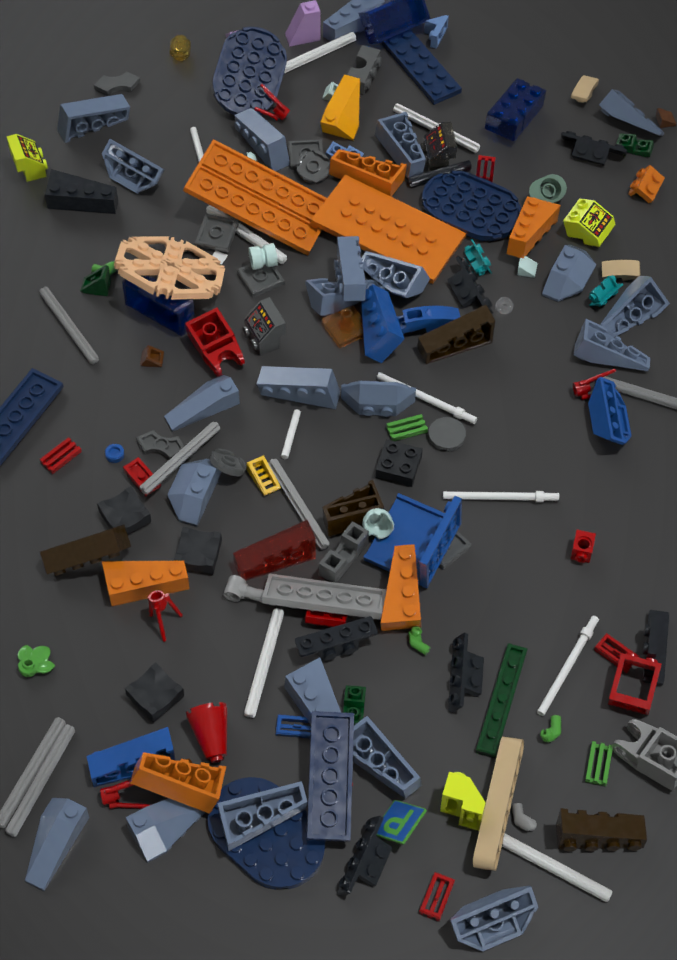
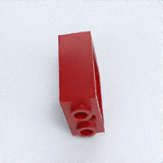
[608,652,662,715]

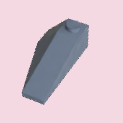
[599,89,664,136]
[362,251,430,298]
[600,276,670,337]
[305,278,385,316]
[574,319,650,371]
[164,375,240,432]
[25,798,89,891]
[126,798,206,863]

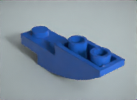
[397,306,460,334]

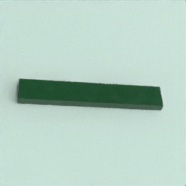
[476,643,528,759]

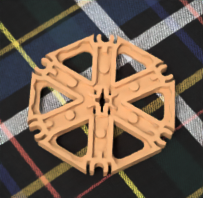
[114,236,225,300]

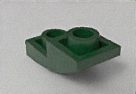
[616,134,654,157]
[343,685,366,725]

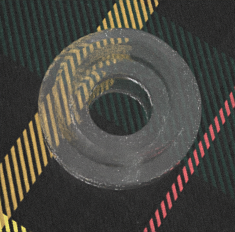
[495,297,513,314]

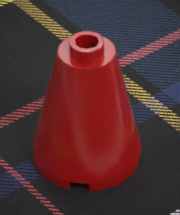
[186,702,227,763]

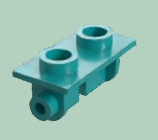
[464,239,492,276]
[589,275,623,307]

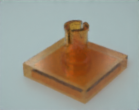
[322,305,364,348]

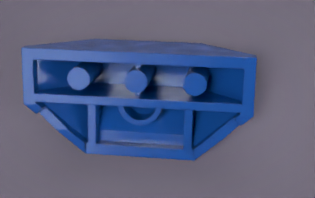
[588,377,632,445]

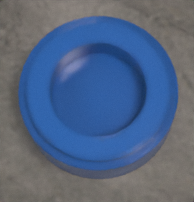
[105,444,125,463]

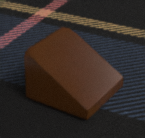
[656,108,676,128]
[140,345,164,367]

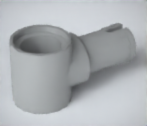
[223,575,264,602]

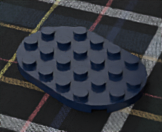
[212,27,287,115]
[422,171,522,241]
[208,777,325,889]

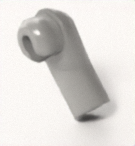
[512,803,537,831]

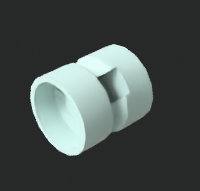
[249,243,278,270]

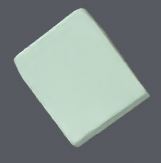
[322,82,338,101]
[517,256,538,278]

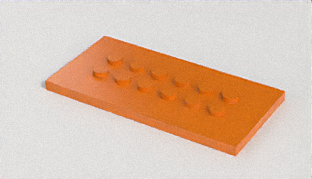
[183,139,327,256]
[311,175,466,284]

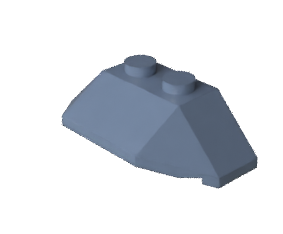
[102,139,165,194]
[542,245,596,302]
[341,381,416,417]
[168,458,222,527]
[450,886,538,951]

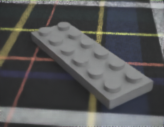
[262,574,387,620]

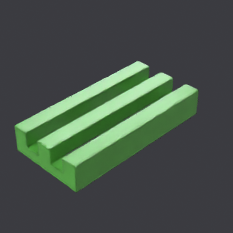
[386,414,428,441]
[585,741,613,786]

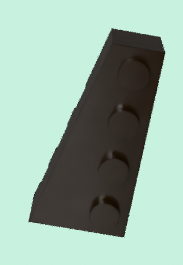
[417,305,495,364]
[40,525,131,576]
[556,808,647,851]

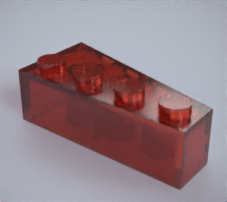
[233,520,316,581]

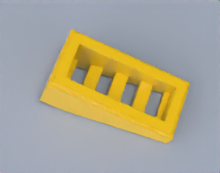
[246,455,281,496]

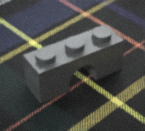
[347,45,382,95]
[319,521,369,583]

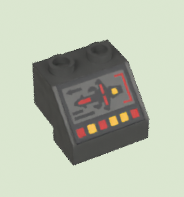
[243,297,286,356]

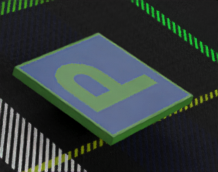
[376,800,427,845]

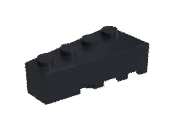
[45,169,118,214]

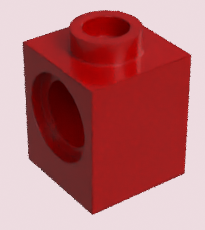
[570,530,596,563]

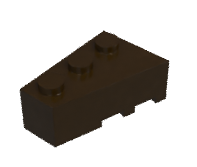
[322,479,384,536]

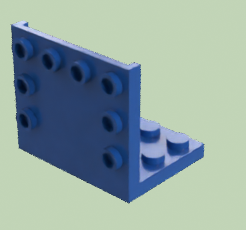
[363,493,462,588]

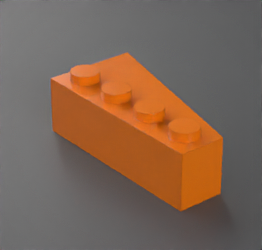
[329,149,407,197]
[506,196,561,258]
[381,544,422,631]
[102,561,190,606]
[130,752,226,814]

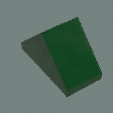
[80,265,111,296]

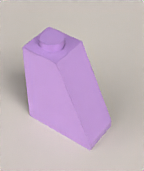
[285,0,320,47]

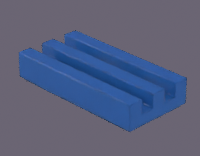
[276,715,311,738]

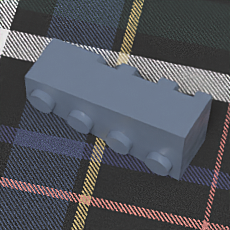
[375,111,426,178]

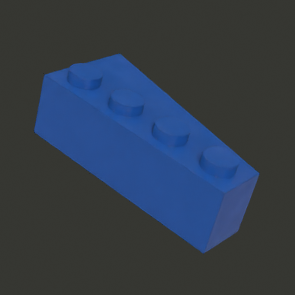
[361,284,404,363]
[87,727,175,787]

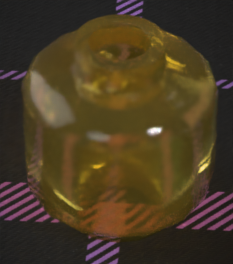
[169,35,191,61]

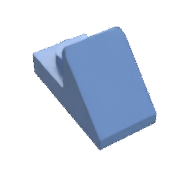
[424,15,449,49]

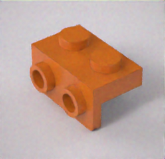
[628,165,665,203]

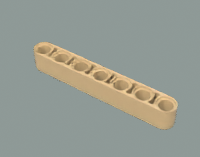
[473,737,524,871]

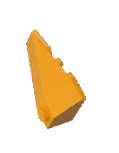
[320,74,360,141]

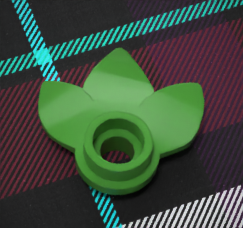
[18,645,55,677]

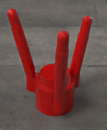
[254,84,290,121]
[572,369,616,400]
[147,590,182,642]
[100,779,150,809]

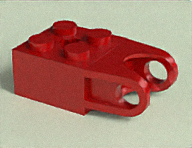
[185,308,245,377]

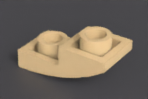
[571,75,599,103]
[602,260,640,281]

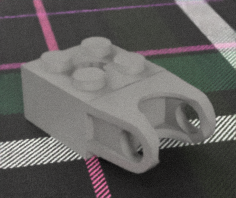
[612,719,677,791]

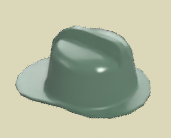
[529,174,567,203]

